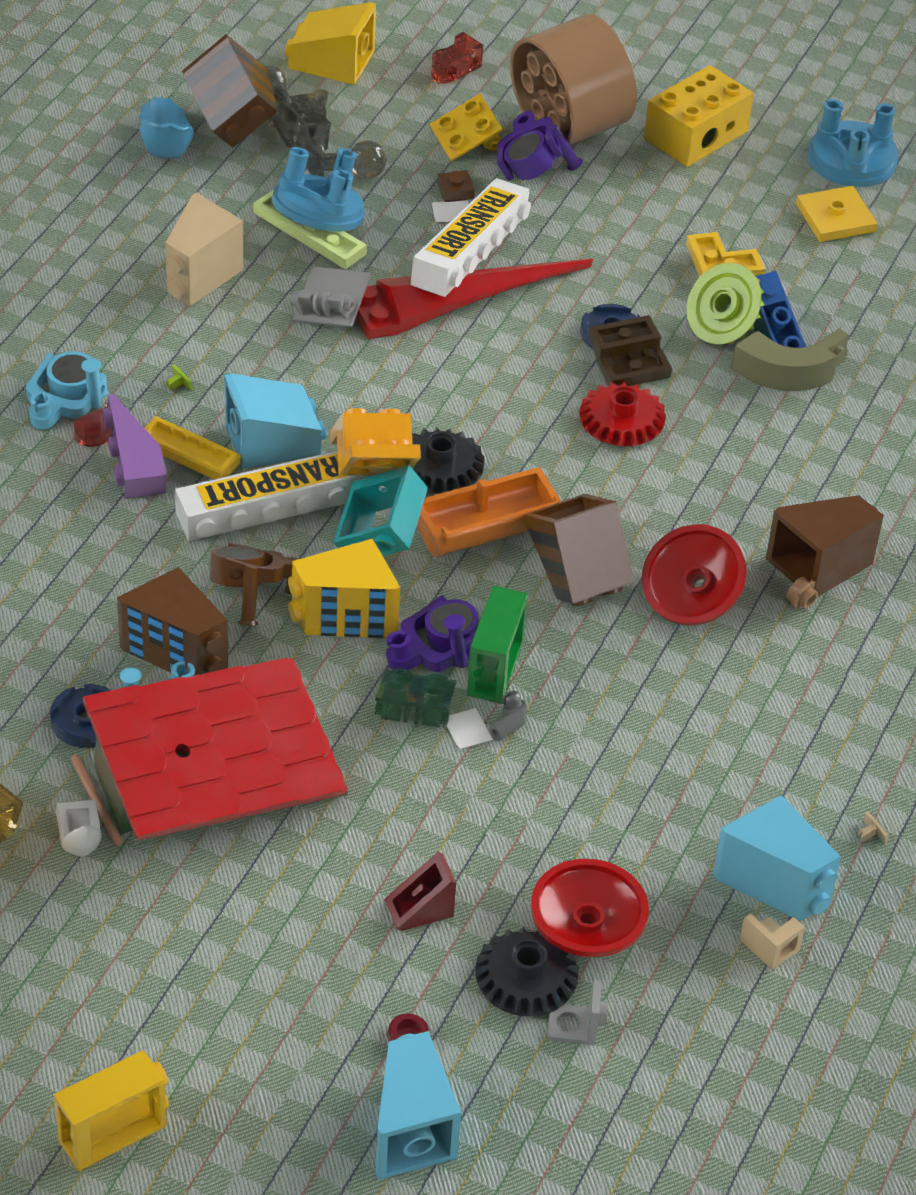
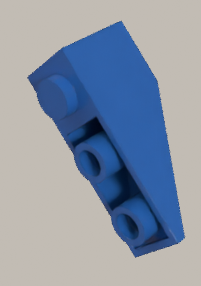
[753,271,807,348]

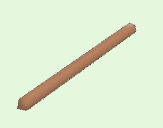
[70,755,123,846]

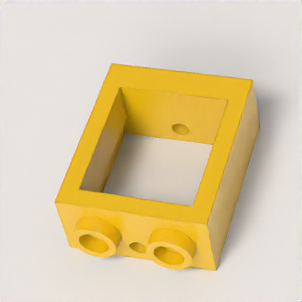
[54,1050,169,1172]

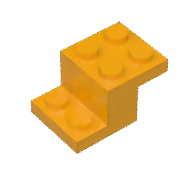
[330,408,421,476]

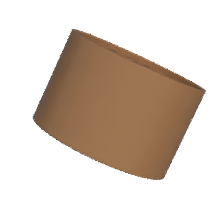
[510,14,637,145]

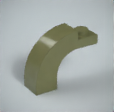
[732,328,849,391]

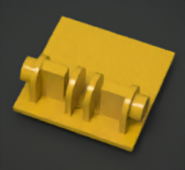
[429,93,503,162]

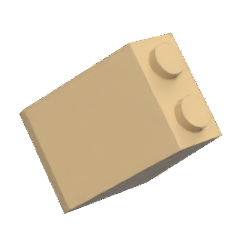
[165,192,243,306]

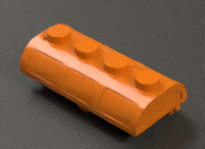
[417,467,561,558]

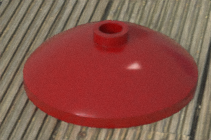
[642,524,747,626]
[531,858,649,957]

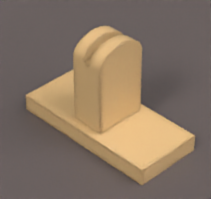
[857,811,889,844]

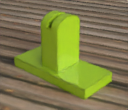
[165,364,193,391]

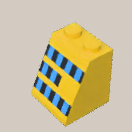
[288,539,400,638]

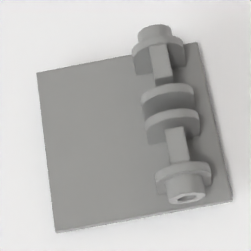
[290,267,371,327]

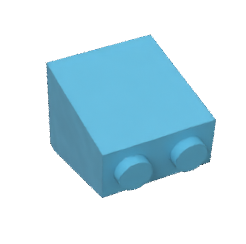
[224,373,326,469]
[713,795,841,921]
[376,1031,461,1180]

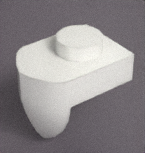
[56,800,102,857]

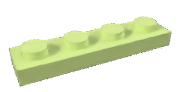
[253,190,367,269]

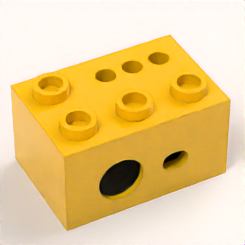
[644,65,754,167]

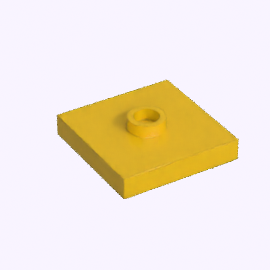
[796,186,878,242]

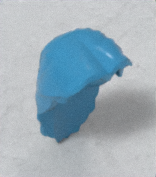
[139,97,194,159]

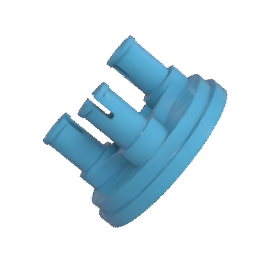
[807,99,898,187]
[272,147,365,231]

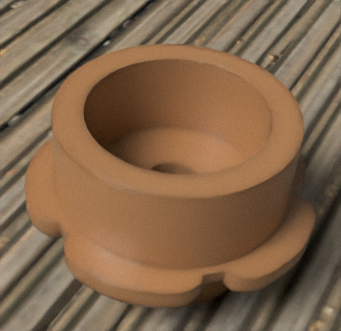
[786,577,818,610]

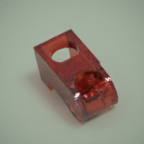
[431,32,484,84]

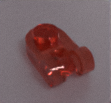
[74,399,126,447]

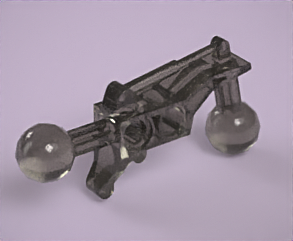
[264,65,387,179]

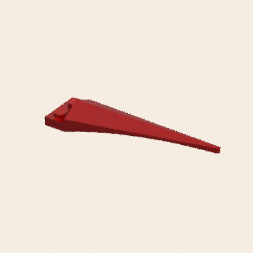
[356,259,593,339]

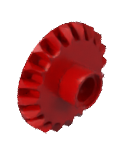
[579,382,666,447]

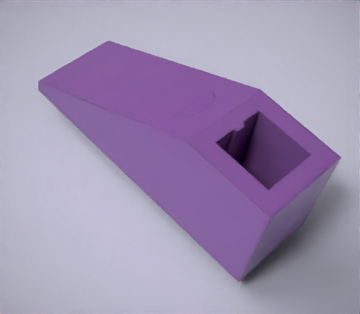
[103,394,166,499]

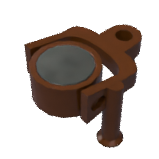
[210,541,302,626]

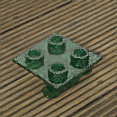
[375,668,457,728]

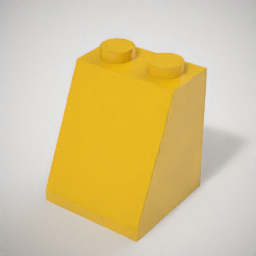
[285,2,376,85]

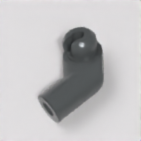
[489,691,526,741]

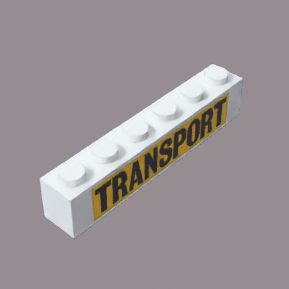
[410,178,531,297]
[175,451,385,542]

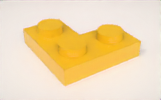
[686,232,765,277]

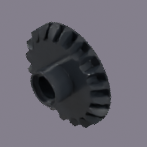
[412,427,485,494]
[475,926,579,1017]

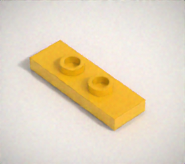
[144,416,241,480]

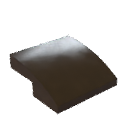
[588,315,672,386]

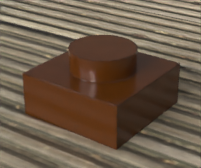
[437,170,475,202]

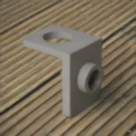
[547,980,608,1045]

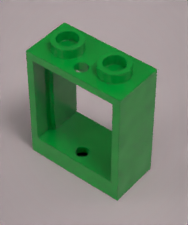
[467,585,528,704]

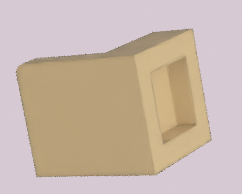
[739,914,805,970]

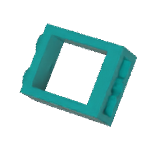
[333,465,428,556]

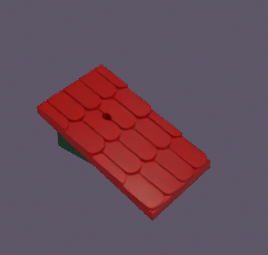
[83,658,348,841]

